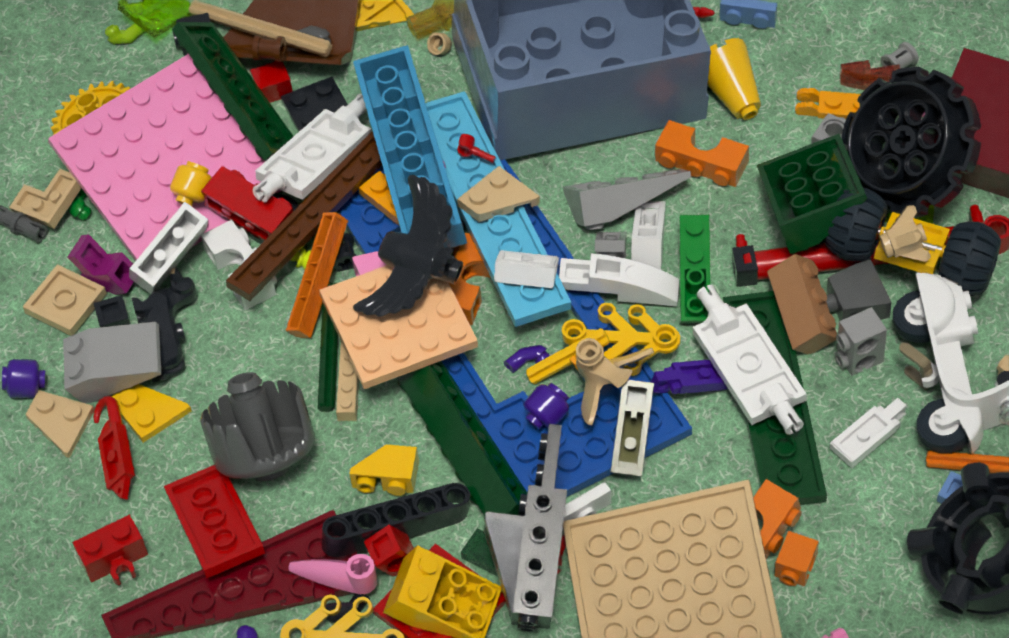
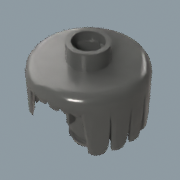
[200,372,315,482]

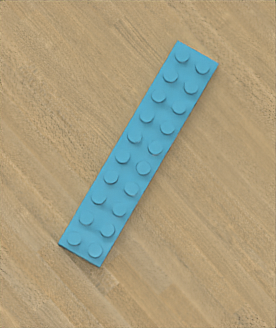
[426,91,571,327]

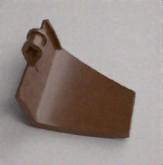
[223,0,360,65]

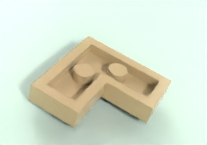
[9,169,81,229]

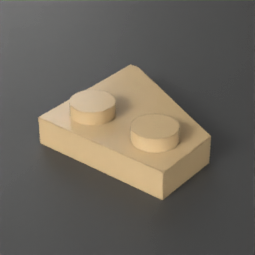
[457,166,540,222]
[26,390,94,458]

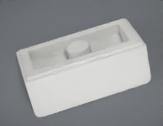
[494,250,559,288]

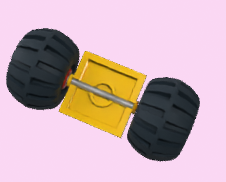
[825,188,1001,296]

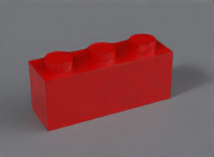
[201,166,293,241]

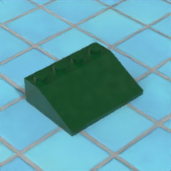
[757,134,867,255]

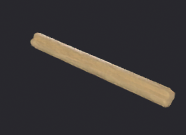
[189,0,332,57]

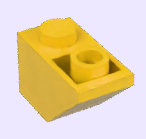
[349,444,419,496]

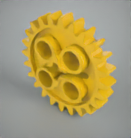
[51,81,130,135]

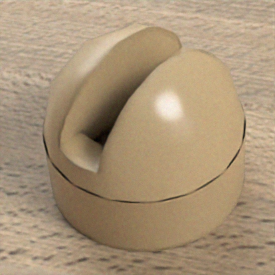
[427,33,452,55]

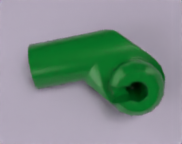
[68,188,91,221]

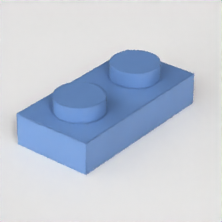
[720,0,777,28]

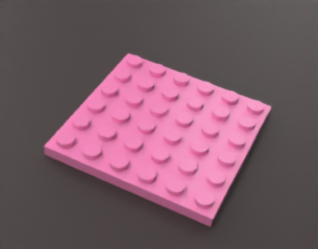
[48,54,281,261]

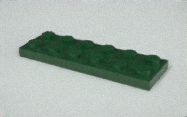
[172,22,294,161]

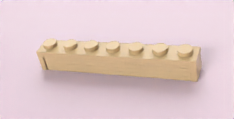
[336,341,359,421]

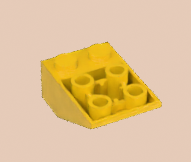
[383,545,502,638]

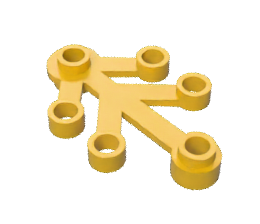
[562,303,680,376]
[280,595,405,638]

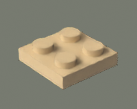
[23,264,107,336]

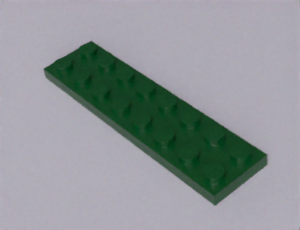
[723,291,827,505]

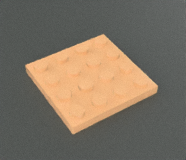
[319,265,478,389]

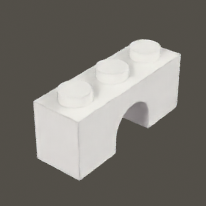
[201,220,277,310]

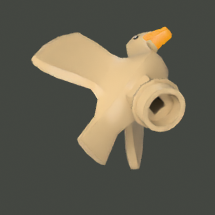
[569,338,654,426]

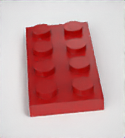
[164,465,265,578]

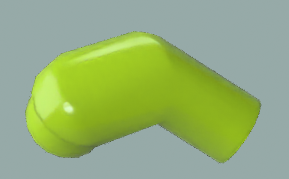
[105,19,148,44]

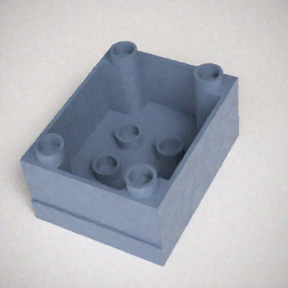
[451,0,711,160]

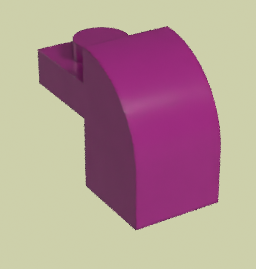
[67,234,134,295]

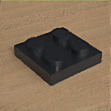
[281,76,348,132]

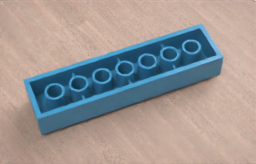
[353,45,467,248]

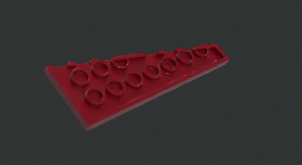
[101,509,362,638]

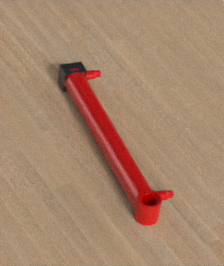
[732,204,1009,287]

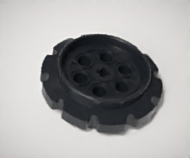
[841,67,981,218]

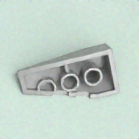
[563,169,691,230]

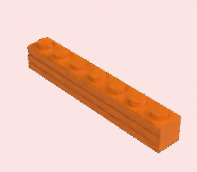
[286,212,348,338]

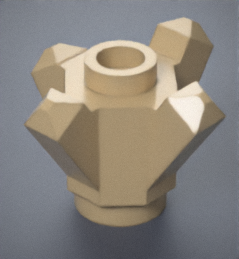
[879,205,931,262]

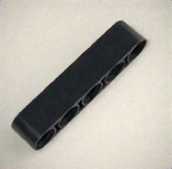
[321,483,470,557]

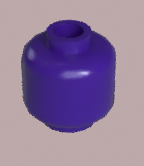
[2,359,45,398]
[523,383,569,430]

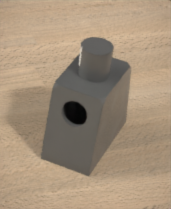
[826,258,892,321]

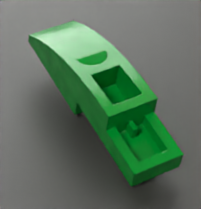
[680,215,711,323]

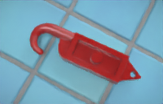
[93,396,135,500]

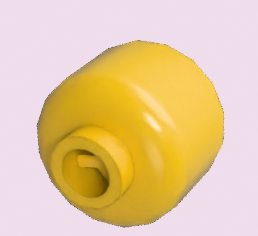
[170,161,212,207]

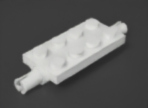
[253,94,371,202]
[693,285,807,435]

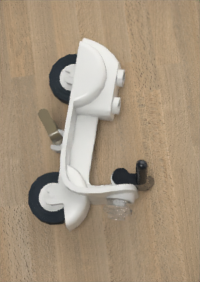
[893,273,1009,455]

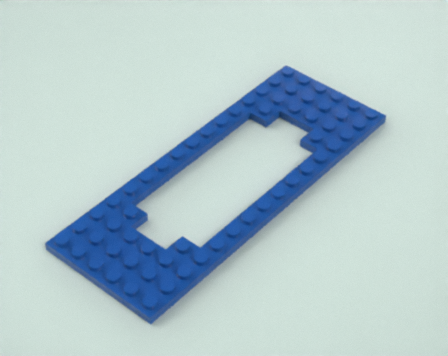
[319,159,692,497]

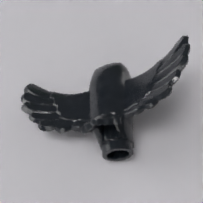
[353,175,463,317]

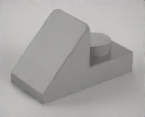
[595,232,627,259]

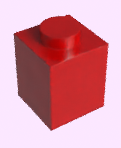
[250,61,293,103]

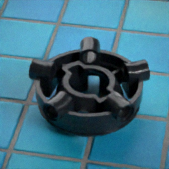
[907,462,1009,615]

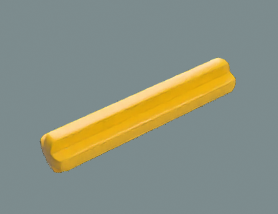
[526,329,609,384]

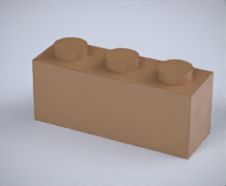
[767,254,837,354]

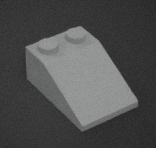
[63,322,161,403]

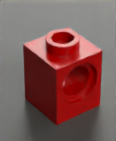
[364,524,414,577]

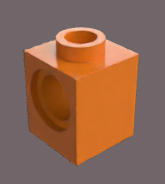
[775,531,819,586]

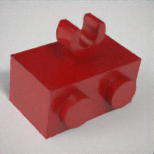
[72,514,148,586]

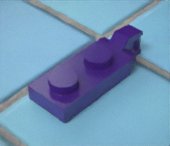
[650,360,729,394]

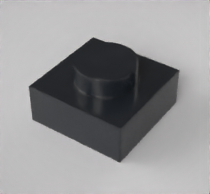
[93,295,130,327]

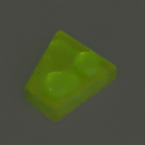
[117,0,192,39]

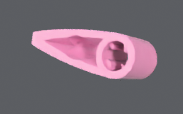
[289,554,378,594]

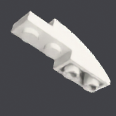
[559,253,679,306]

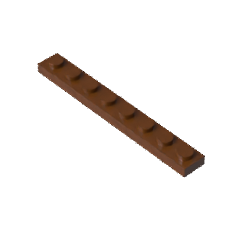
[226,131,382,301]

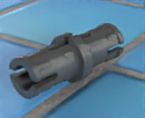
[0,205,48,243]

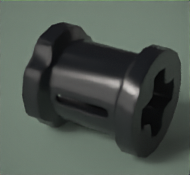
[334,233,357,272]

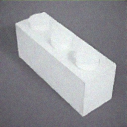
[129,202,208,294]

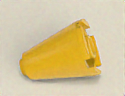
[707,38,761,120]

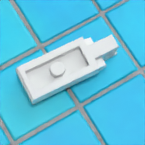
[830,398,907,468]

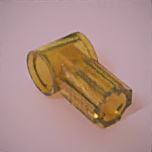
[406,0,454,39]

